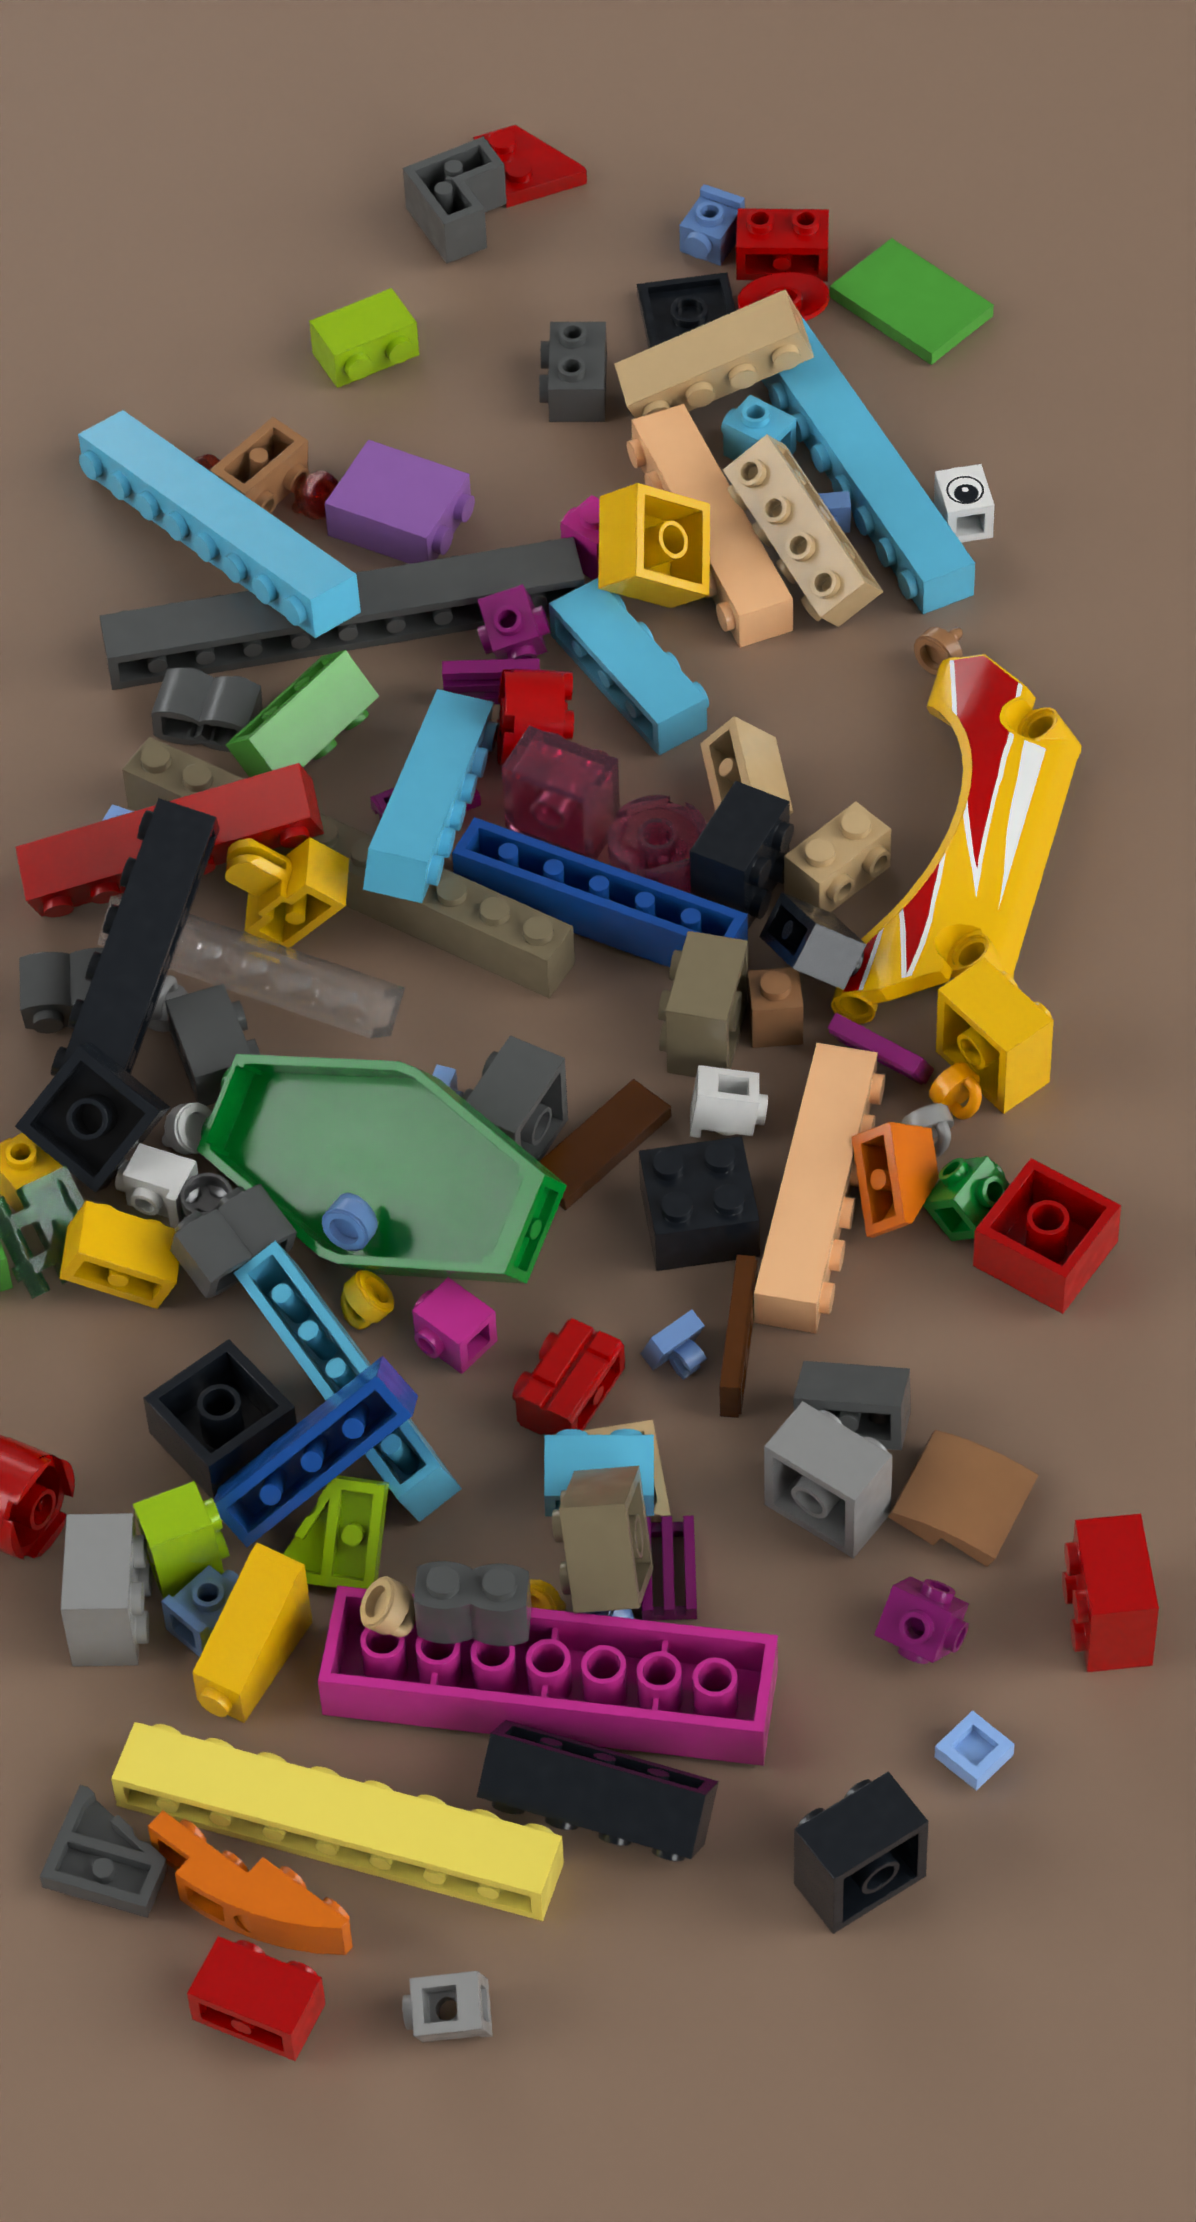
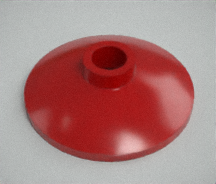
[737,272,830,321]

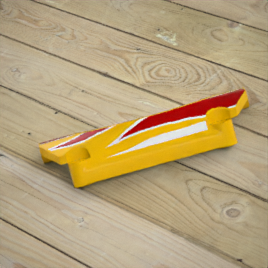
[831,654,1082,1024]

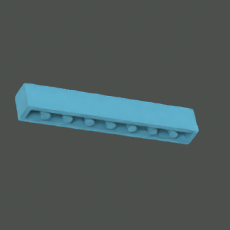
[761,316,975,614]
[78,410,361,638]

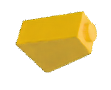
[192,1542,313,1723]

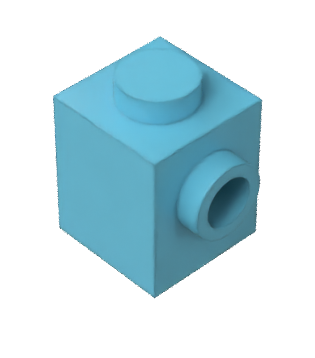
[721,395,796,460]

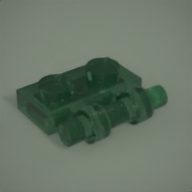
[0,1166,84,1299]

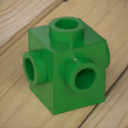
[923,1156,1010,1241]

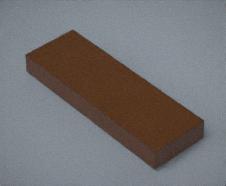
[539,1079,672,1211]
[719,1255,758,1418]

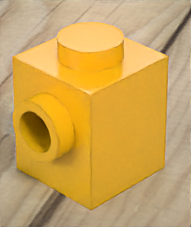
[0,1133,70,1224]

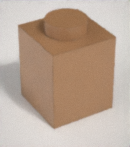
[748,967,803,1048]

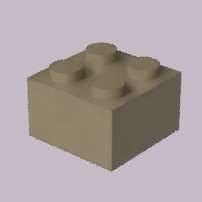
[658,931,748,1077]
[552,1466,653,1613]

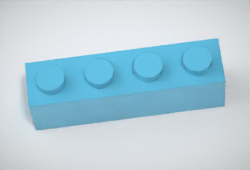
[549,578,709,756]

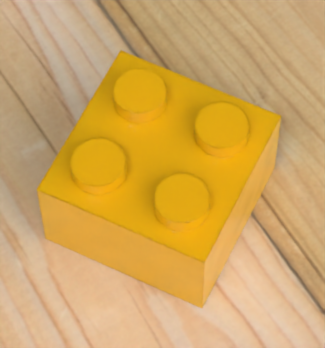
[598,483,710,608]
[936,957,1054,1114]

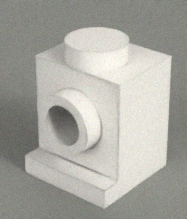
[690,1065,768,1138]
[115,1143,198,1229]

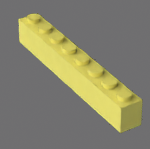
[111,1722,564,1921]

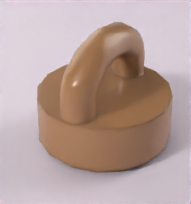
[914,627,963,676]

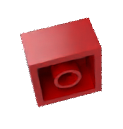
[973,1158,1121,1314]
[1062,1513,1159,1672]

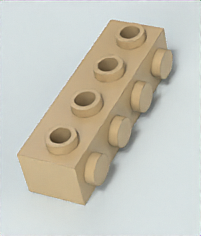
[614,289,814,418]
[723,434,883,627]

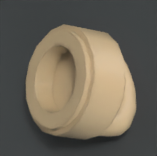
[360,1576,416,1637]

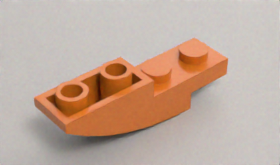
[148,1810,353,1955]

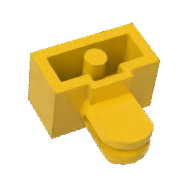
[225,837,350,952]

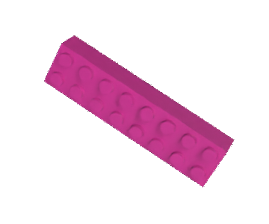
[318,1586,778,1766]

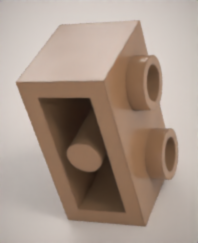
[209,417,309,514]

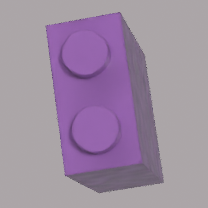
[325,440,475,563]

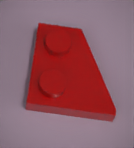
[473,125,587,208]

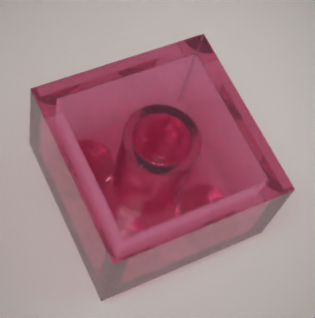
[502,726,621,860]

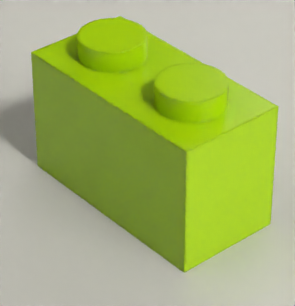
[309,288,419,388]
[133,1481,230,1599]

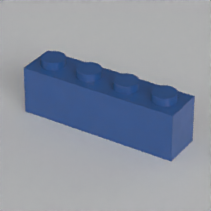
[214,1356,418,1547]

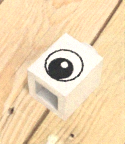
[934,464,995,543]

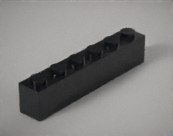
[51,798,220,1076]

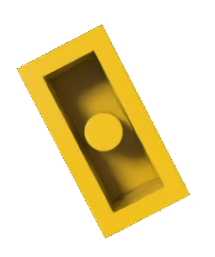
[59,1200,180,1309]

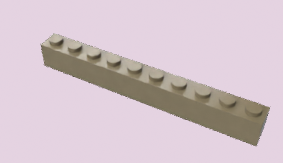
[122,736,575,998]

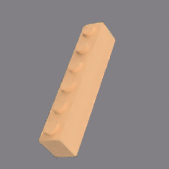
[627,404,793,648]
[754,1043,885,1333]

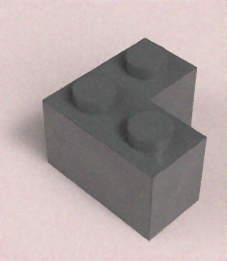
[403,136,507,263]

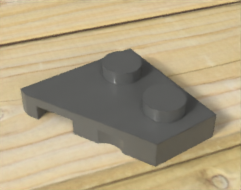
[40,1785,168,1918]

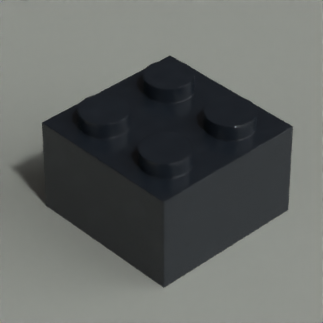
[690,781,794,929]
[15,1042,171,1193]
[639,1136,760,1271]
[143,1339,297,1500]
[794,1771,929,1934]

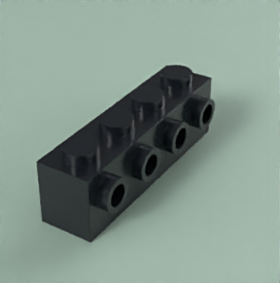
[477,1720,719,1861]

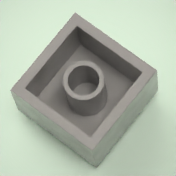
[764,1401,893,1559]
[61,1513,152,1667]

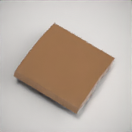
[888,1430,1039,1567]

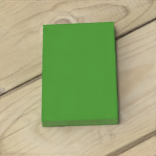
[829,238,994,365]

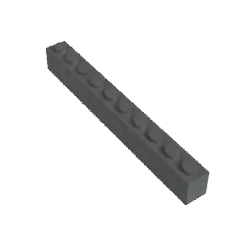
[99,537,585,690]

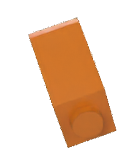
[851,1122,939,1238]

